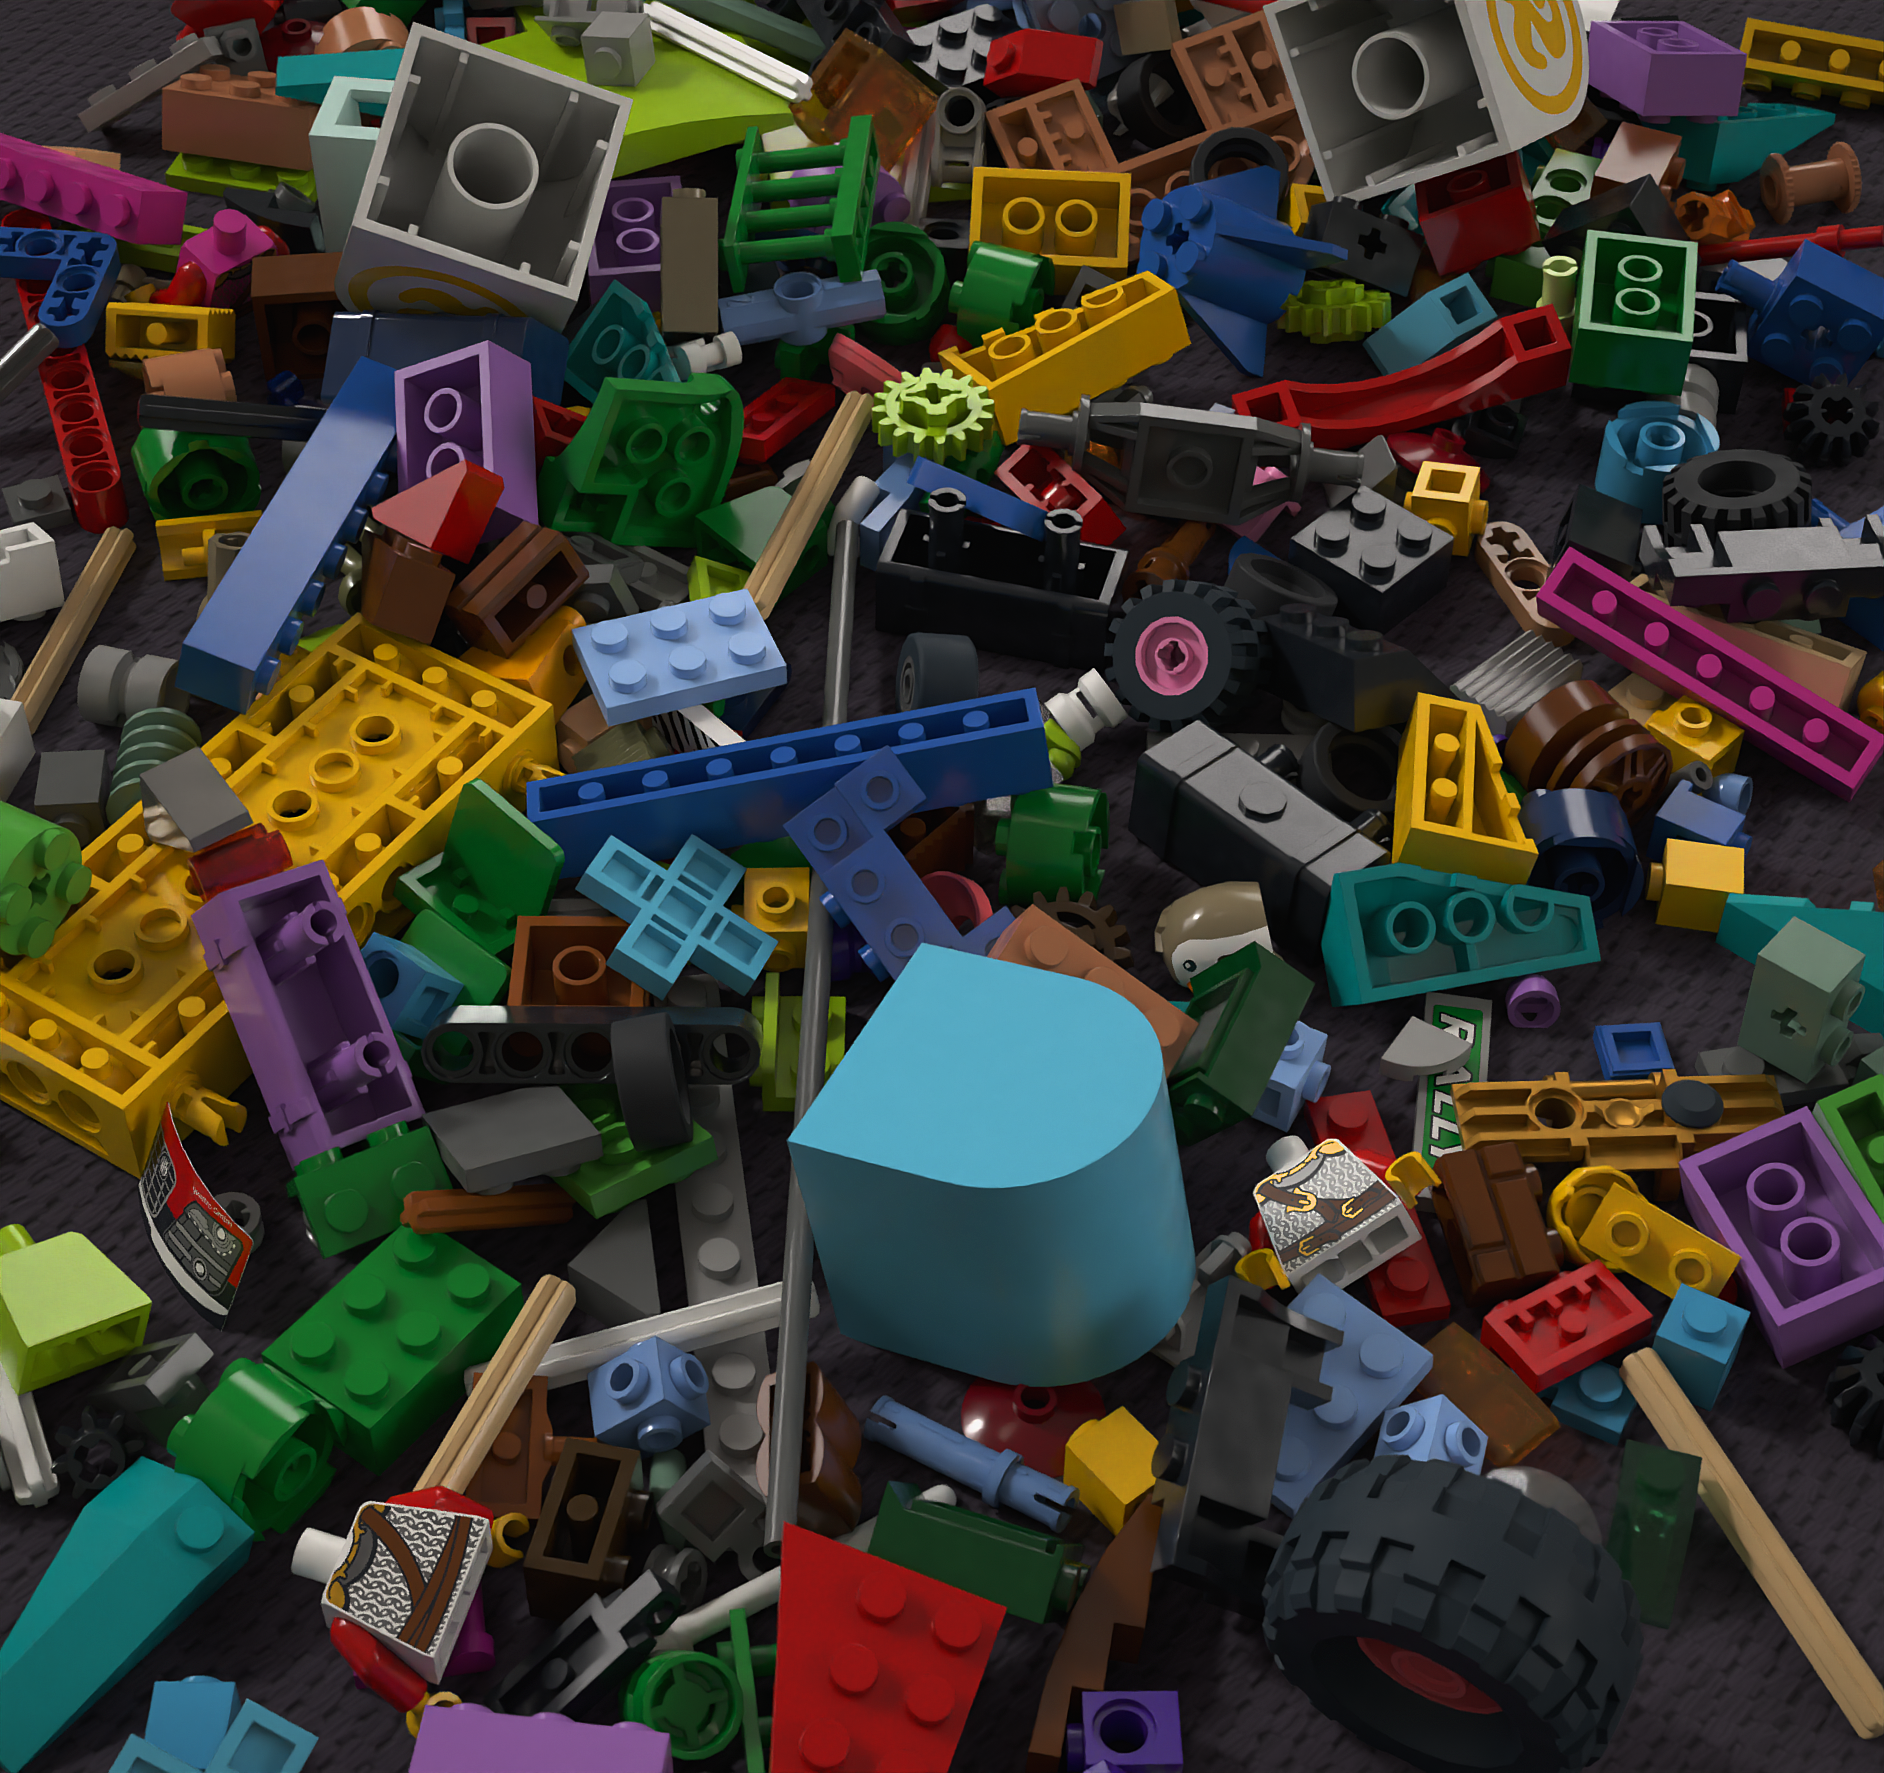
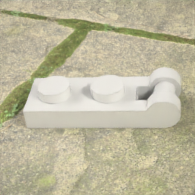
[666,331,742,380]

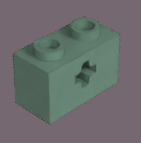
[1737,916,1866,1084]

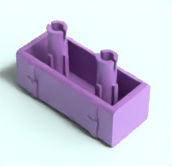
[191,860,425,1171]

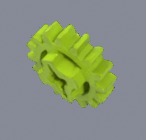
[1276,278,1391,344]
[872,367,995,465]

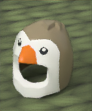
[1154,881,1284,992]

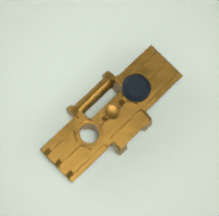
[1450,1069,1785,1201]

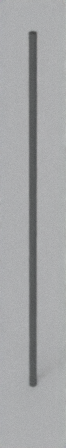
[764,520,859,1559]

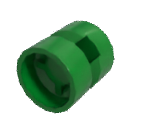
[618,1649,744,1760]

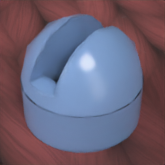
[1702,773,1753,815]

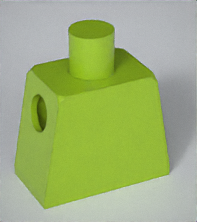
[0,1224,152,1396]

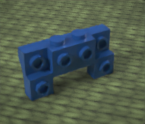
[782,745,1016,983]

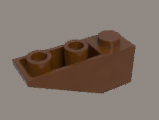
[361,526,456,645]

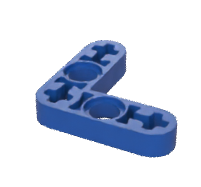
[0,226,121,349]
[906,456,1049,542]

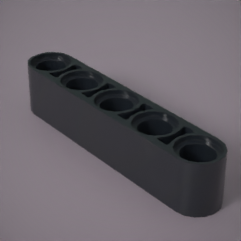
[421,1005,764,1085]

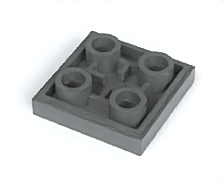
[421,1084,603,1195]

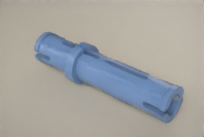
[864,1395,1080,1533]

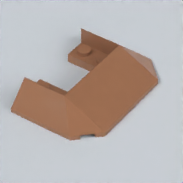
[984,10,1315,266]

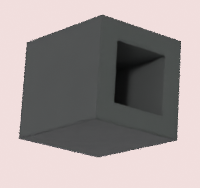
[34,749,112,847]

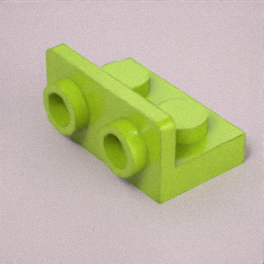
[749,972,846,1111]

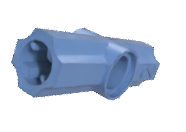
[718,269,886,346]

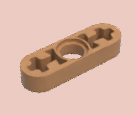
[1474,521,1575,647]

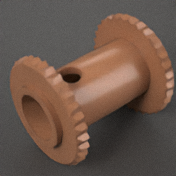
[1760,142,1862,225]

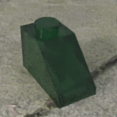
[1603,1439,1702,1629]

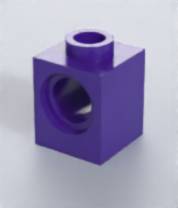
[1065,1691,1183,1773]

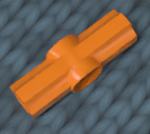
[1674,189,1756,245]

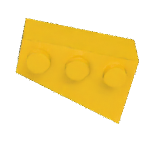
[1392,692,1539,885]

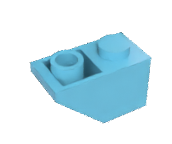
[1362,272,1497,376]

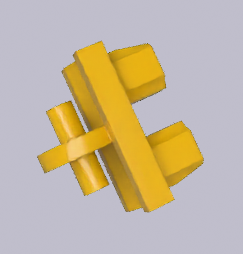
[156,510,262,581]

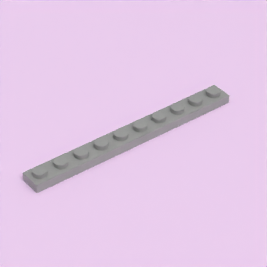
[653,974,770,1551]

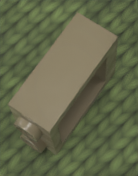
[660,188,718,344]

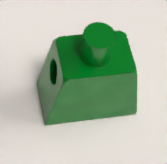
[695,486,835,606]

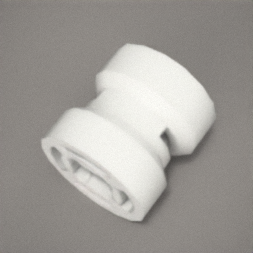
[1044,668,1129,751]

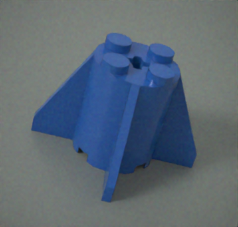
[1137,165,1348,378]

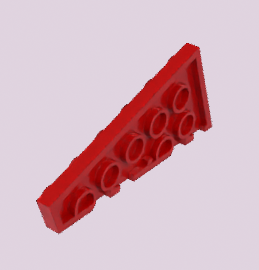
[769,1521,1007,1773]

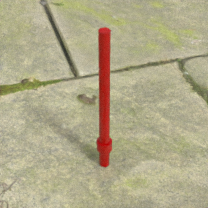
[1698,224,1884,267]

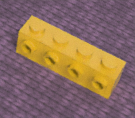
[1740,18,1884,110]

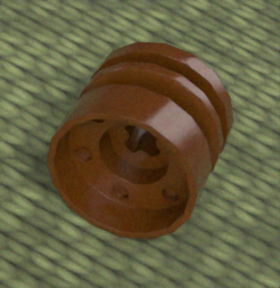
[1502,680,1673,828]

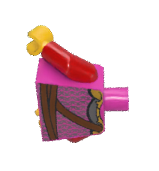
[124,209,290,321]

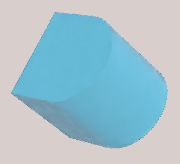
[787,943,1196,1387]

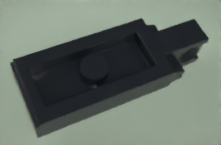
[483,1569,687,1722]

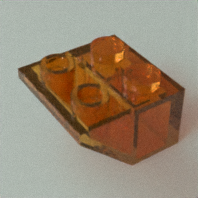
[788,28,939,173]

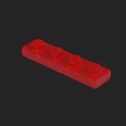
[1303,1090,1451,1327]

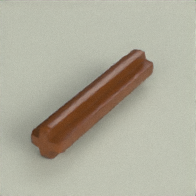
[400,1183,577,1235]

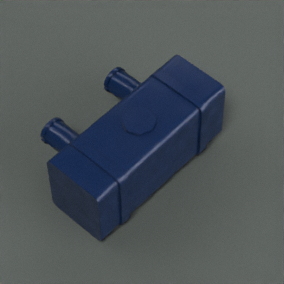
[321,310,569,407]

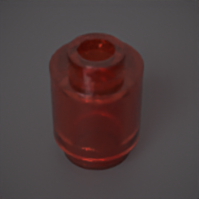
[186,822,293,905]

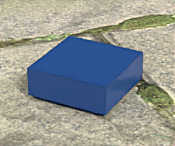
[1593,1022,1675,1080]

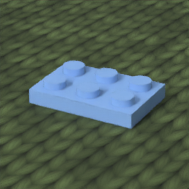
[571,588,787,727]
[1271,1273,1433,1519]

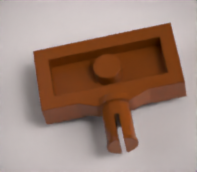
[465,1372,597,1528]

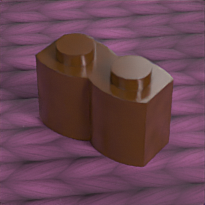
[756,1361,862,1539]

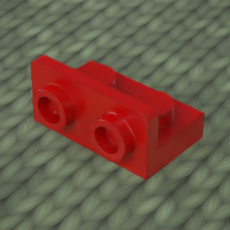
[1478,1259,1653,1394]

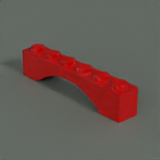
[1232,304,1572,470]

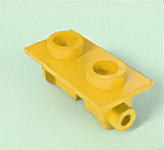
[1578,1182,1742,1299]

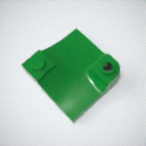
[536,372,744,548]

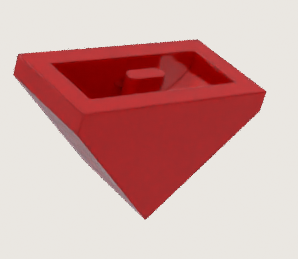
[371,459,505,564]

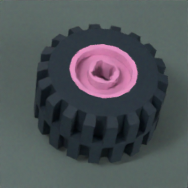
[1104,579,1273,733]

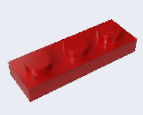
[737,377,835,464]

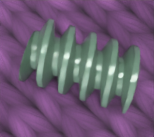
[106,707,202,825]

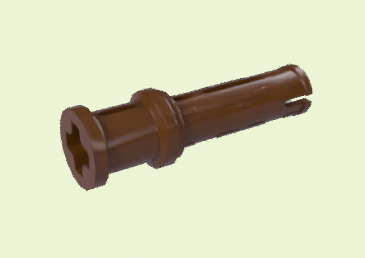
[1122,519,1217,603]

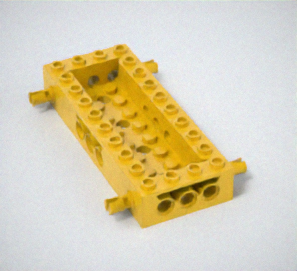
[0,612,566,1179]

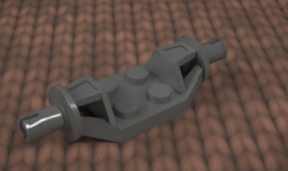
[1017,394,1364,526]

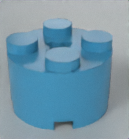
[1595,401,1720,525]

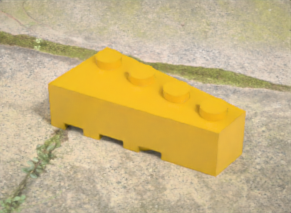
[938,270,1191,446]

